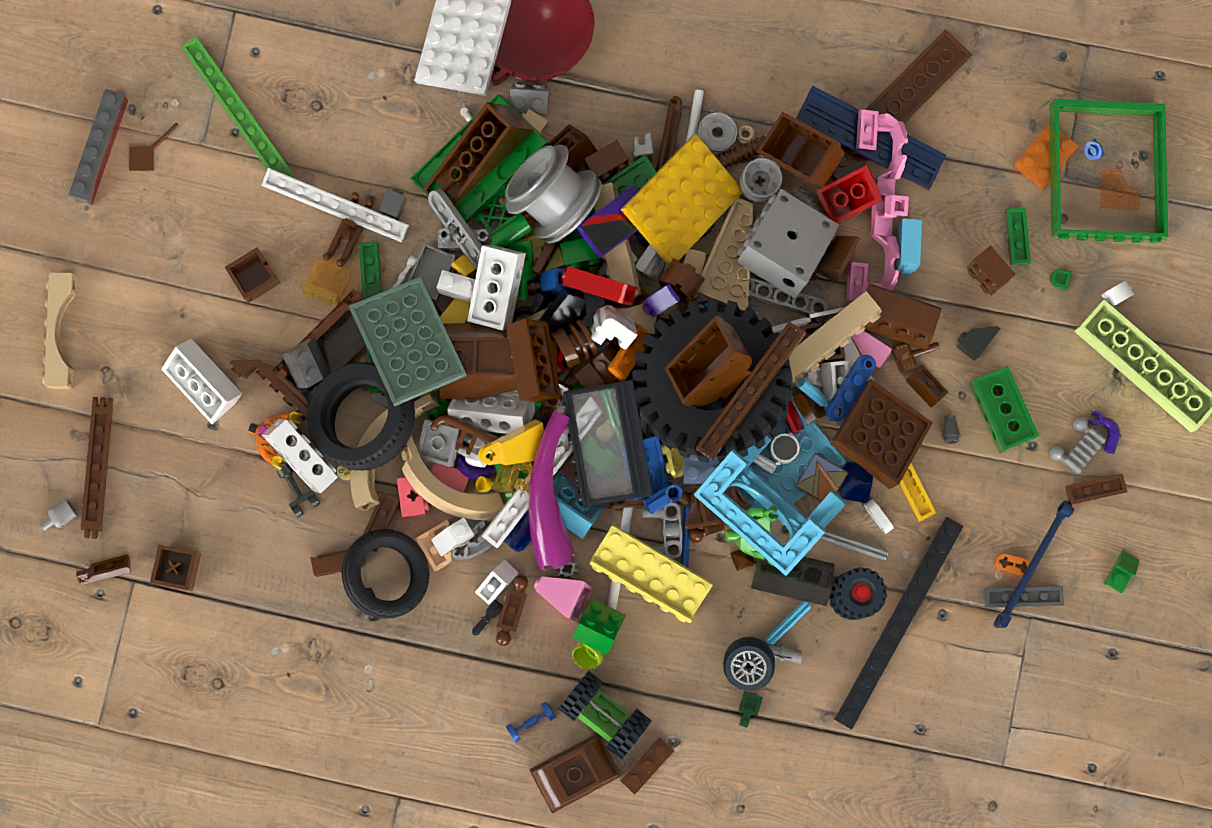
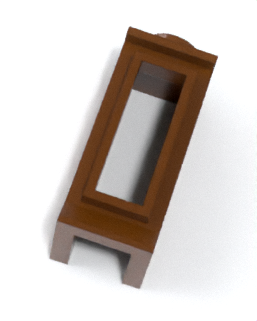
[310,549,364,577]

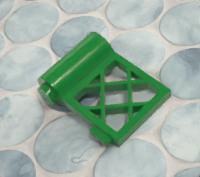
[474,188,533,248]

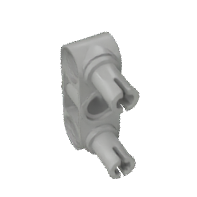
[437,228,492,252]
[642,502,682,560]

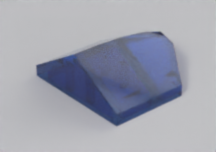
[839,461,873,503]

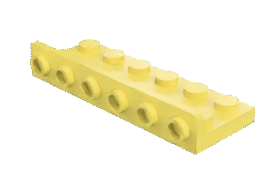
[590,524,713,623]

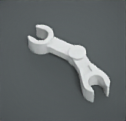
[392,255,418,288]

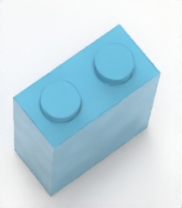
[896,219,922,275]

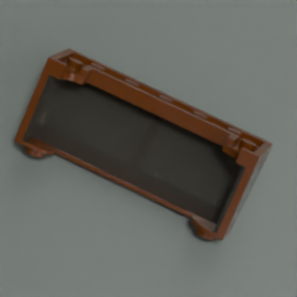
[273,289,366,407]

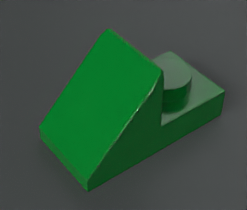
[1104,550,1140,594]

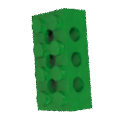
[969,366,1039,454]

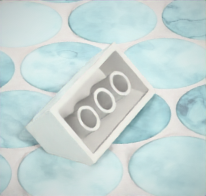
[161,339,242,424]

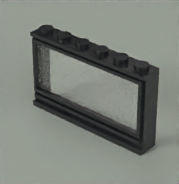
[561,379,654,507]

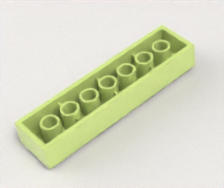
[1074,300,1212,432]

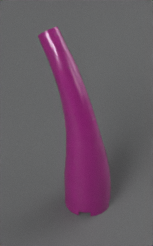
[529,410,575,570]

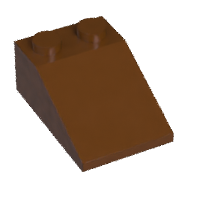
[816,236,861,283]

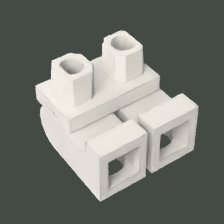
[590,305,637,350]

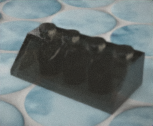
[751,557,835,606]

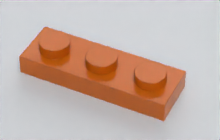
[607,325,651,381]

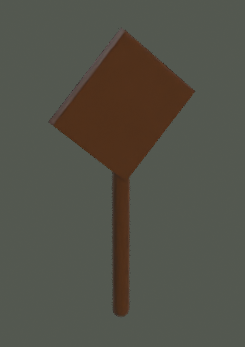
[129,123,178,171]

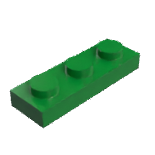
[1005,207,1031,265]

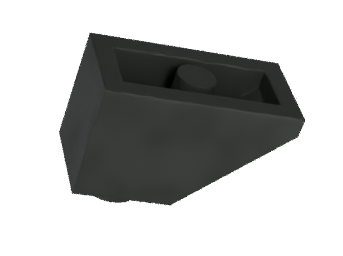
[957,326,1001,361]

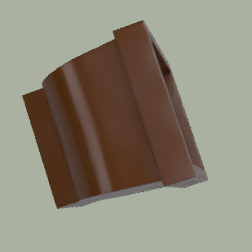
[757,111,845,188]
[664,316,752,407]
[529,733,621,814]

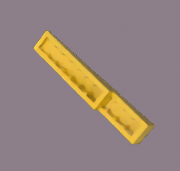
[899,464,936,522]

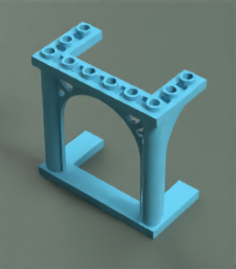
[694,434,847,576]

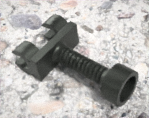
[277,464,320,518]

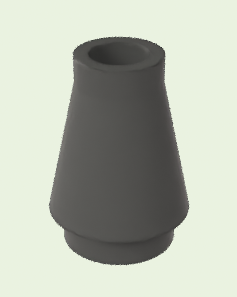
[942,415,961,444]

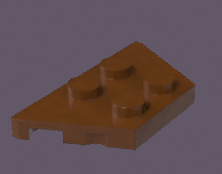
[685,486,751,530]

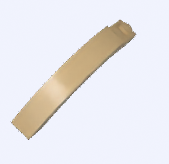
[350,394,439,512]
[401,435,504,520]

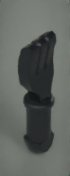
[472,600,503,636]

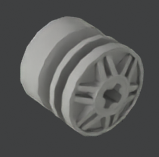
[738,158,782,204]

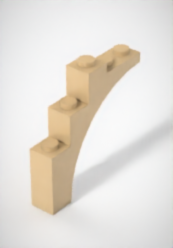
[596,249,706,335]

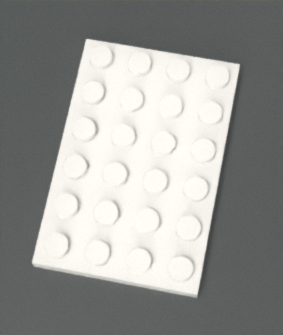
[414,0,512,96]

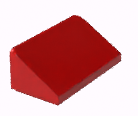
[785,401,805,434]

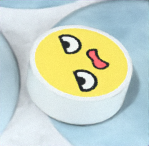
[337,465,351,481]

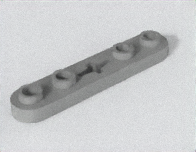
[428,189,482,269]

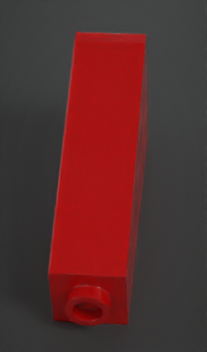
[562,266,637,306]

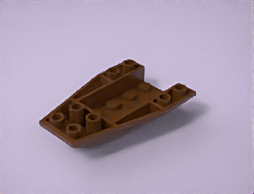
[439,323,558,399]

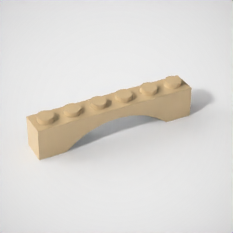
[42,273,77,389]

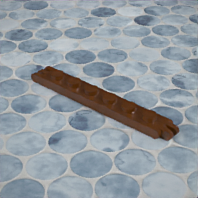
[81,397,114,539]

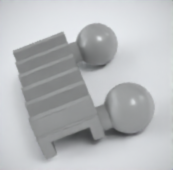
[1049,417,1106,475]

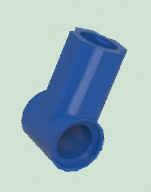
[643,482,682,514]

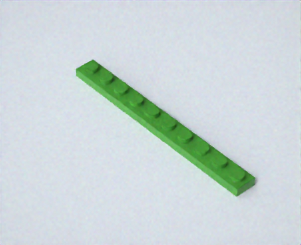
[181,37,297,197]

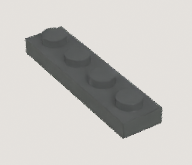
[984,586,1064,608]

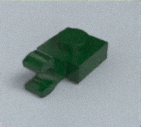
[738,691,763,728]

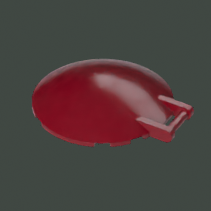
[491,0,595,86]

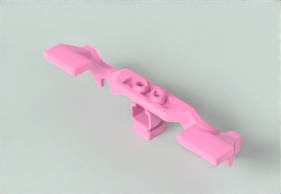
[846,110,909,301]

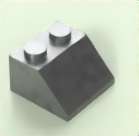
[282,337,330,388]

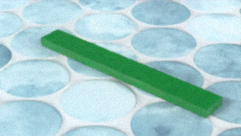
[359,242,383,394]

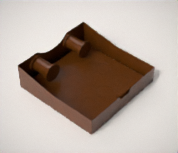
[830,379,933,489]

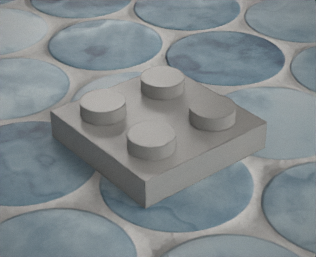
[417,420,462,467]

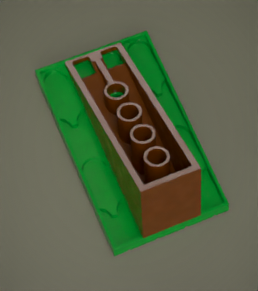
[410,94,550,228]

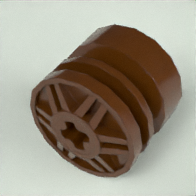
[550,319,598,370]

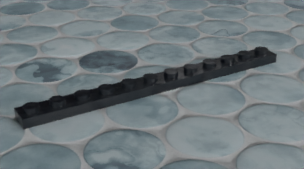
[834,517,964,730]

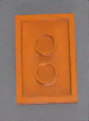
[1013,122,1079,190]

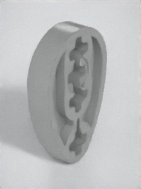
[451,519,494,560]

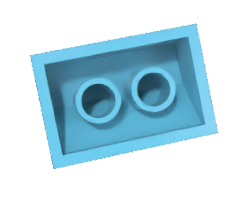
[553,473,606,539]

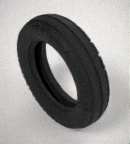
[341,529,430,619]

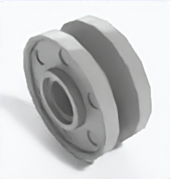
[697,112,737,155]

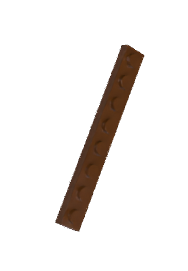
[696,321,806,461]

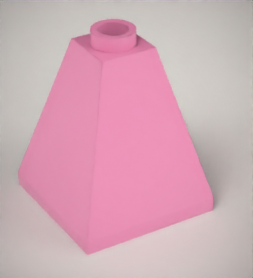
[534,576,593,623]

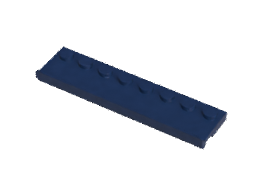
[796,85,946,190]

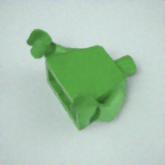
[725,506,778,565]

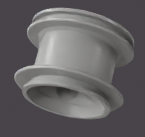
[505,145,602,243]

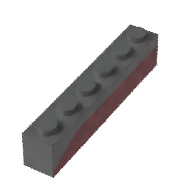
[68,89,128,205]

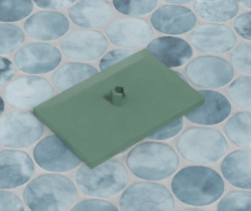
[349,277,467,406]

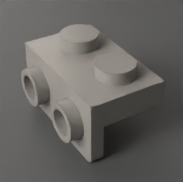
[510,82,549,113]

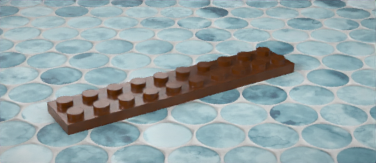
[831,29,973,180]

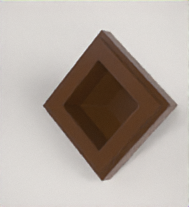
[730,549,755,571]

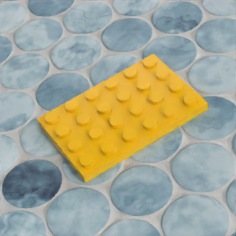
[621,134,743,265]

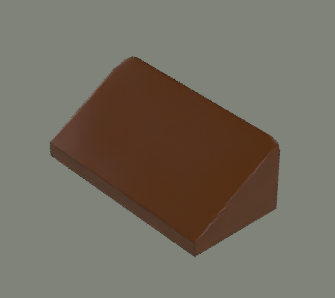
[906,364,948,407]

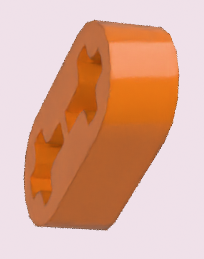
[994,554,1030,576]

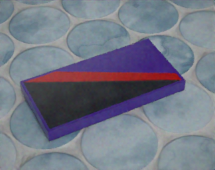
[576,185,639,259]

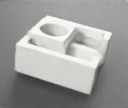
[635,244,666,280]

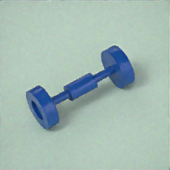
[506,702,556,743]

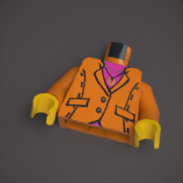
[248,411,303,470]

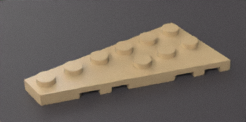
[696,198,753,311]

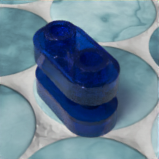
[504,511,531,552]

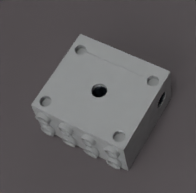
[736,189,840,298]

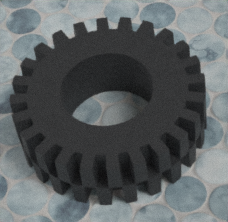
[632,299,793,463]

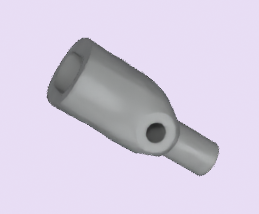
[40,500,78,531]

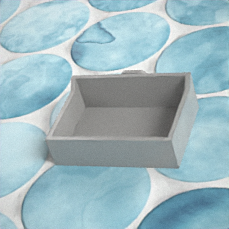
[407,243,457,303]

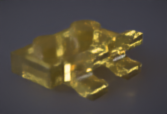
[492,461,533,494]

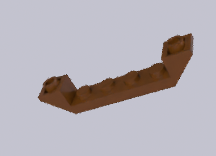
[230,360,314,446]

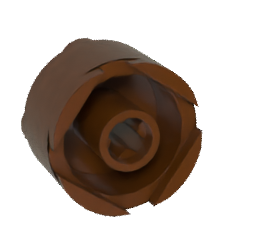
[658,259,705,303]

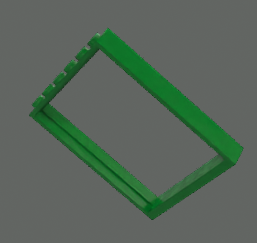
[1049,99,1168,244]

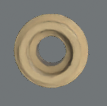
[736,125,755,144]

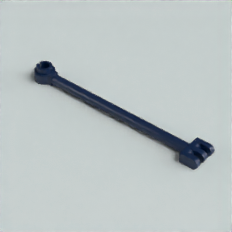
[993,500,1074,628]

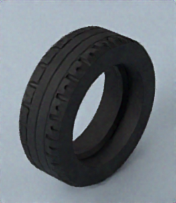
[307,362,415,471]

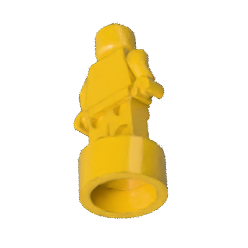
[475,476,503,493]

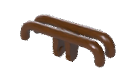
[322,192,373,267]
[430,415,499,455]

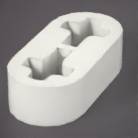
[864,499,894,534]

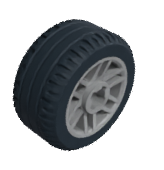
[723,637,775,691]

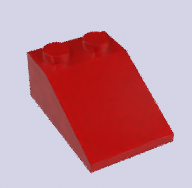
[817,165,883,224]

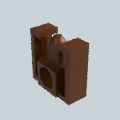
[792,392,826,425]

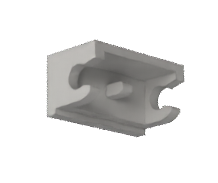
[633,133,653,163]

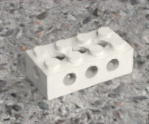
[467,245,526,330]
[448,391,535,434]
[262,419,338,493]

